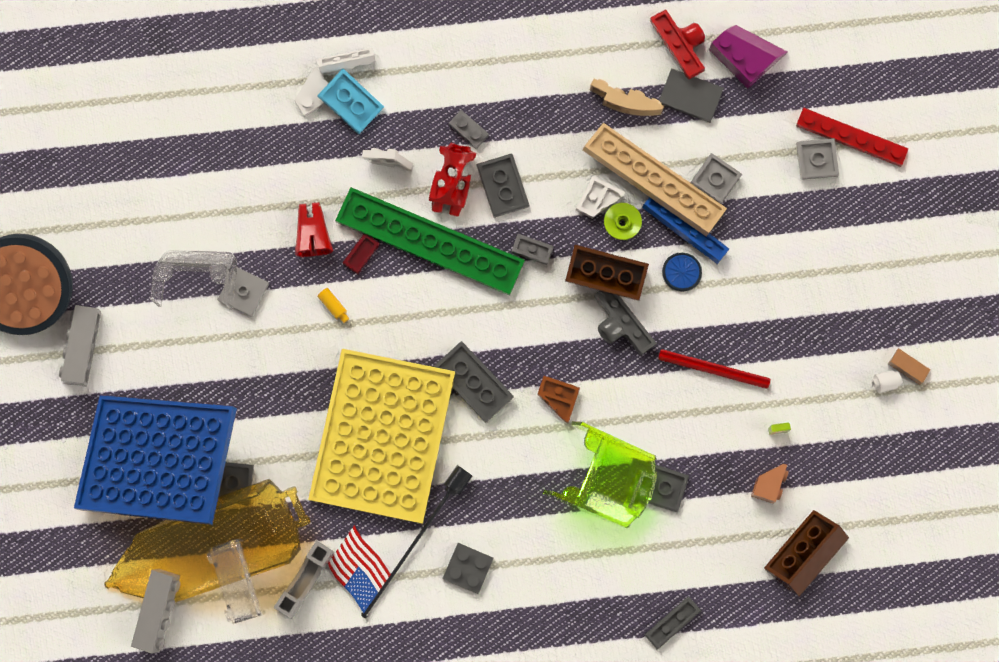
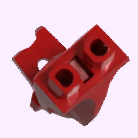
[429,143,477,216]

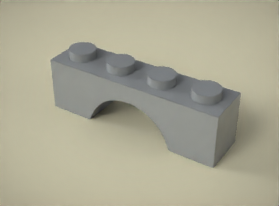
[274,540,335,619]

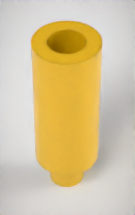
[317,288,349,323]

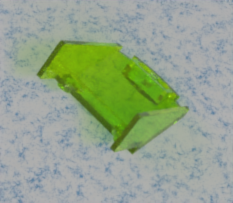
[543,421,657,528]

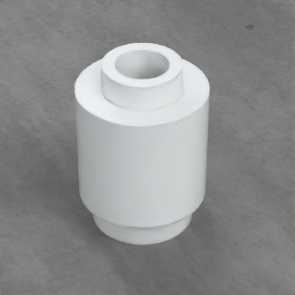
[871,370,902,393]

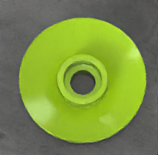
[604,203,642,240]

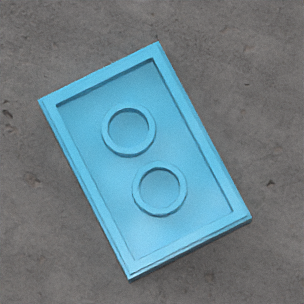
[317,68,384,135]

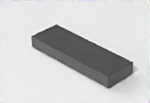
[644,596,701,650]

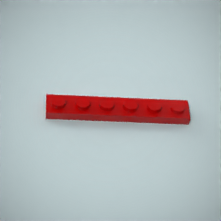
[796,107,909,167]

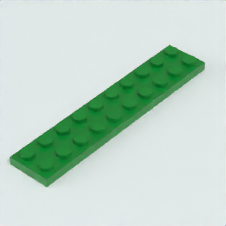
[335,187,525,296]

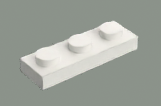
[318,48,376,74]

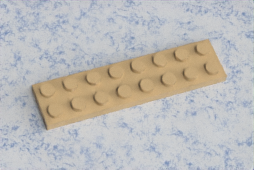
[582,123,727,237]

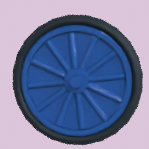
[662,252,702,292]

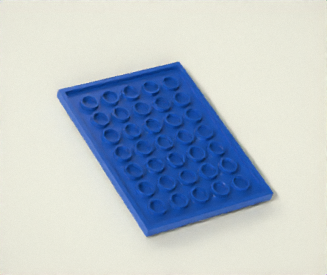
[74,395,237,525]

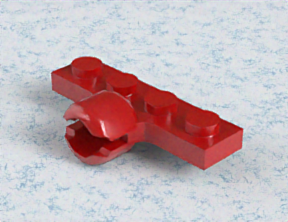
[650,9,705,80]

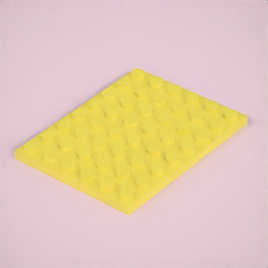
[308,349,455,524]

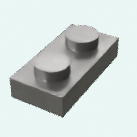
[449,110,489,149]
[511,234,554,265]

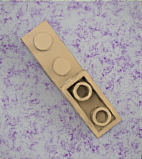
[589,78,664,116]

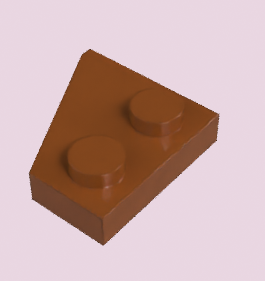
[537,376,580,423]

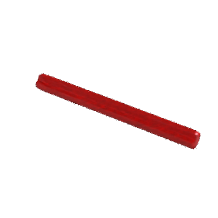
[658,349,771,389]

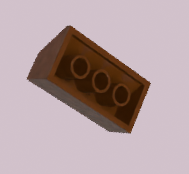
[565,245,649,301]
[764,510,849,597]

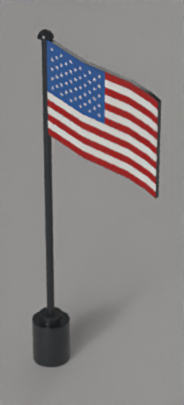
[328,465,473,618]

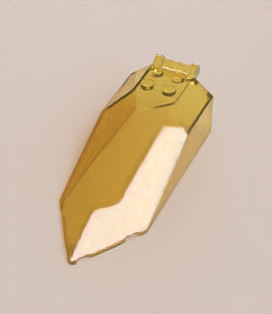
[104,479,311,603]

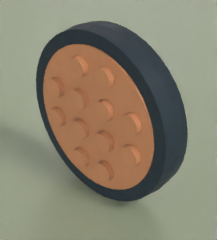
[0,234,73,335]

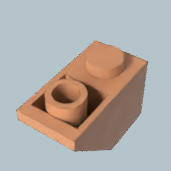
[751,464,788,504]

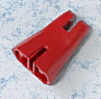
[295,202,333,257]

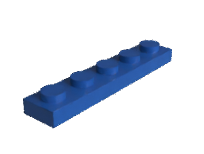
[642,197,729,264]

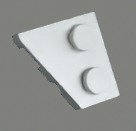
[294,67,328,117]
[362,148,413,171]
[576,176,625,219]

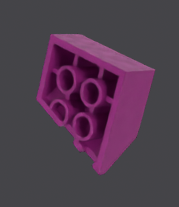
[709,25,788,89]

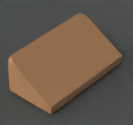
[888,348,931,385]

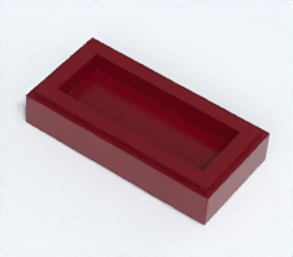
[342,234,380,275]

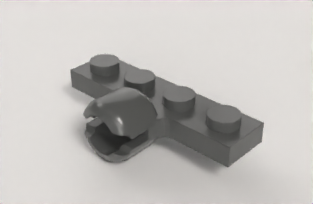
[594,291,657,356]

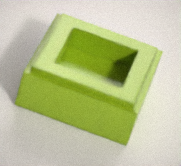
[768,422,791,435]

